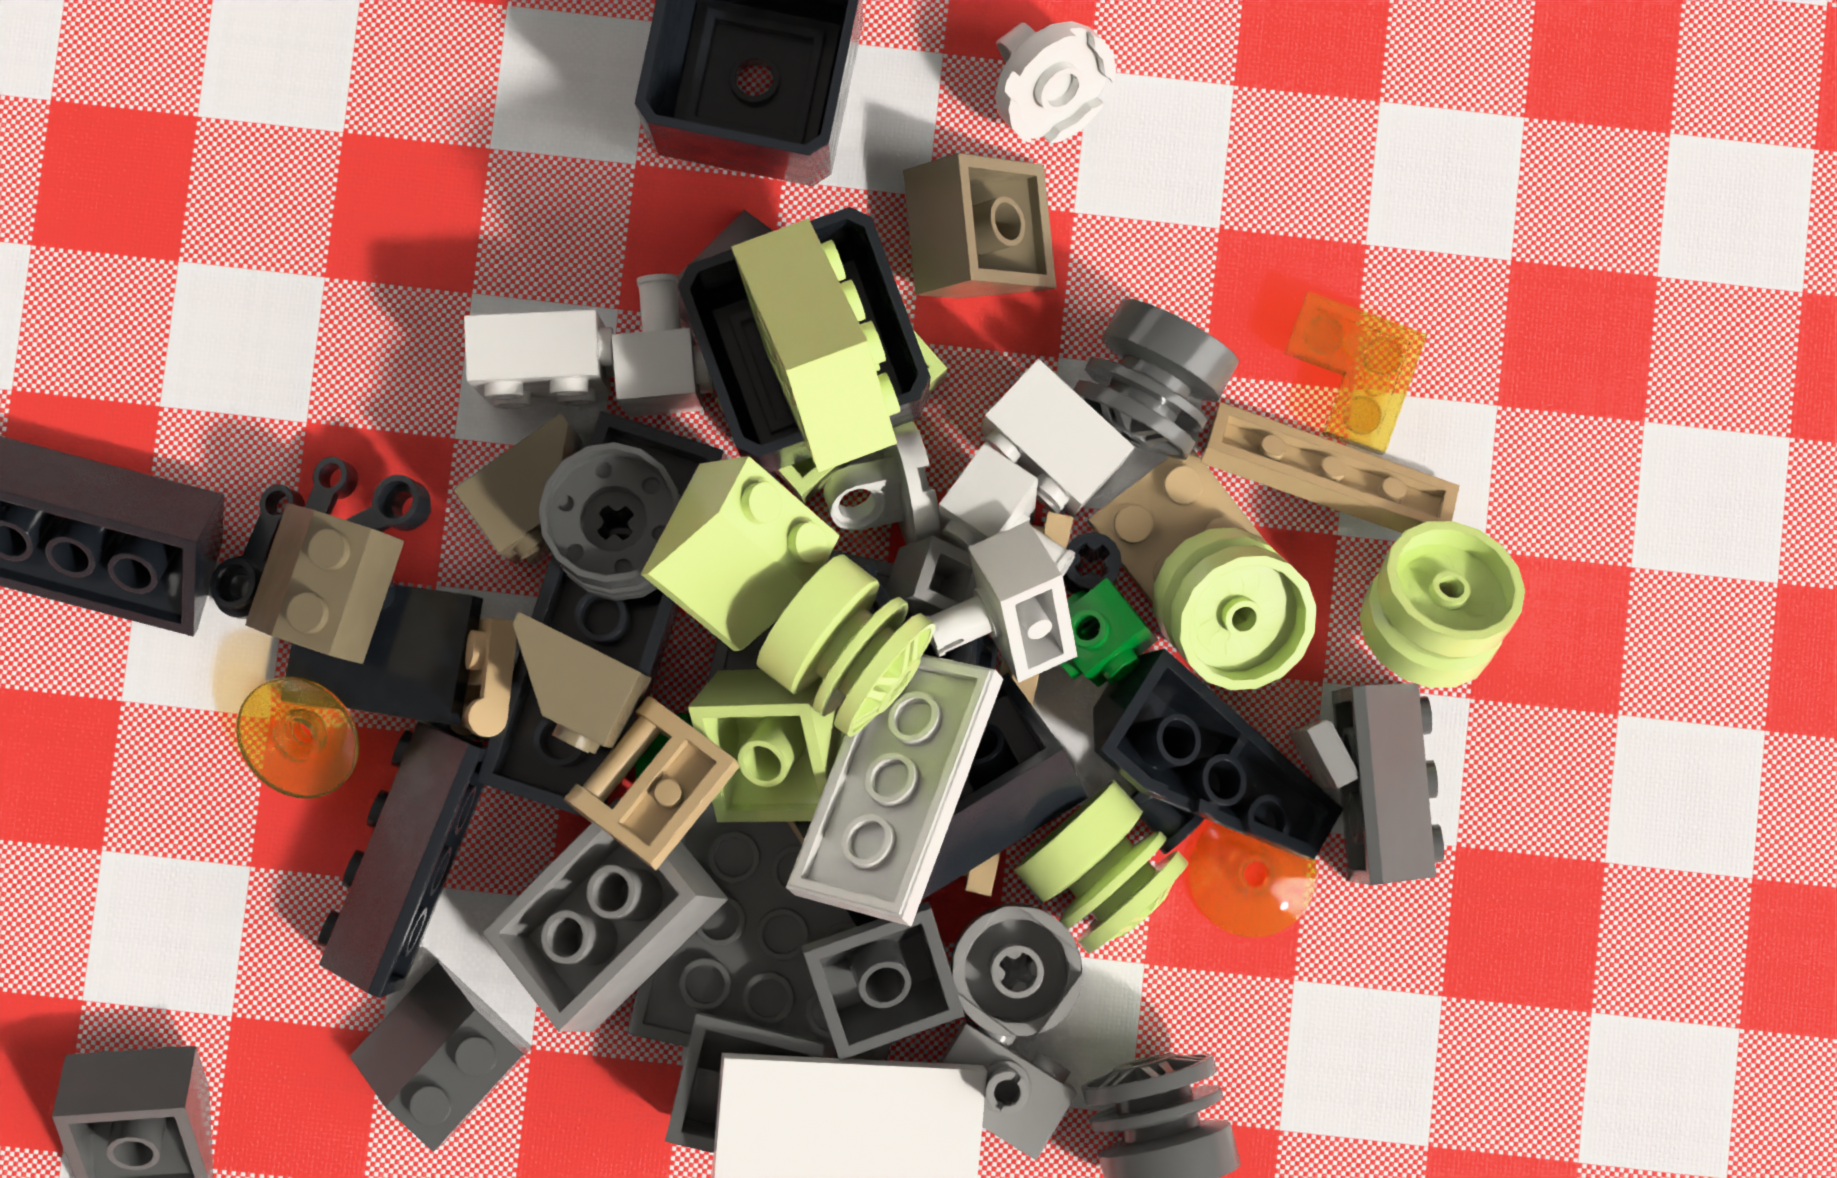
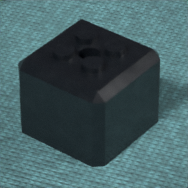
[634,0,863,186]
[678,207,931,473]

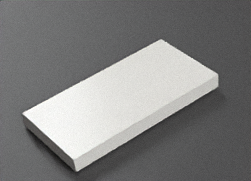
[786,654,1003,926]
[711,1053,987,1178]

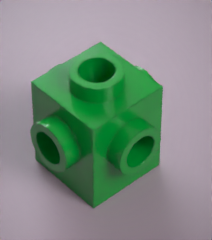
[1060,578,1158,688]

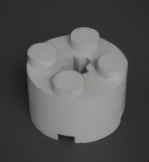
[950,903,1082,1037]

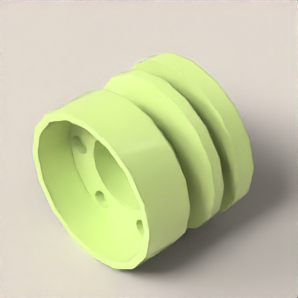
[756,554,936,738]
[1013,780,1188,953]

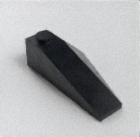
[1093,648,1344,860]

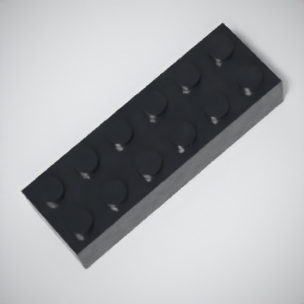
[476,411,728,816]

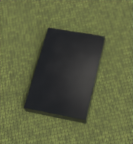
[281,585,483,726]

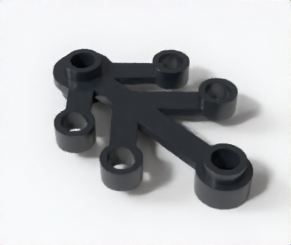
[210,457,431,619]

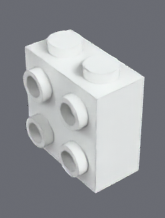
[464,309,615,409]

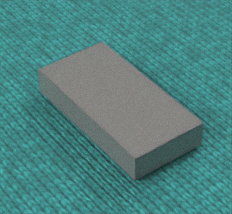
[1288,719,1359,789]

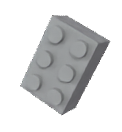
[482,798,728,1032]

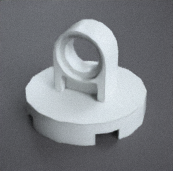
[995,21,1116,144]
[823,422,940,545]

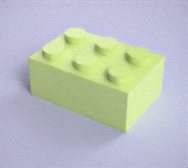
[731,218,900,473]

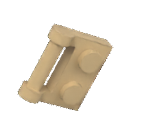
[445,618,517,737]
[564,696,740,871]

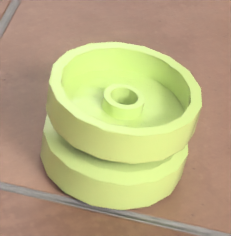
[1359,521,1525,688]
[1153,527,1316,690]

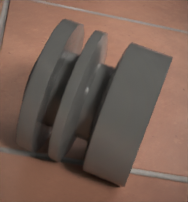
[1073,299,1239,460]
[539,442,681,601]
[1081,1053,1241,1178]

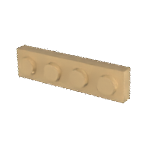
[1200,402,1460,533]

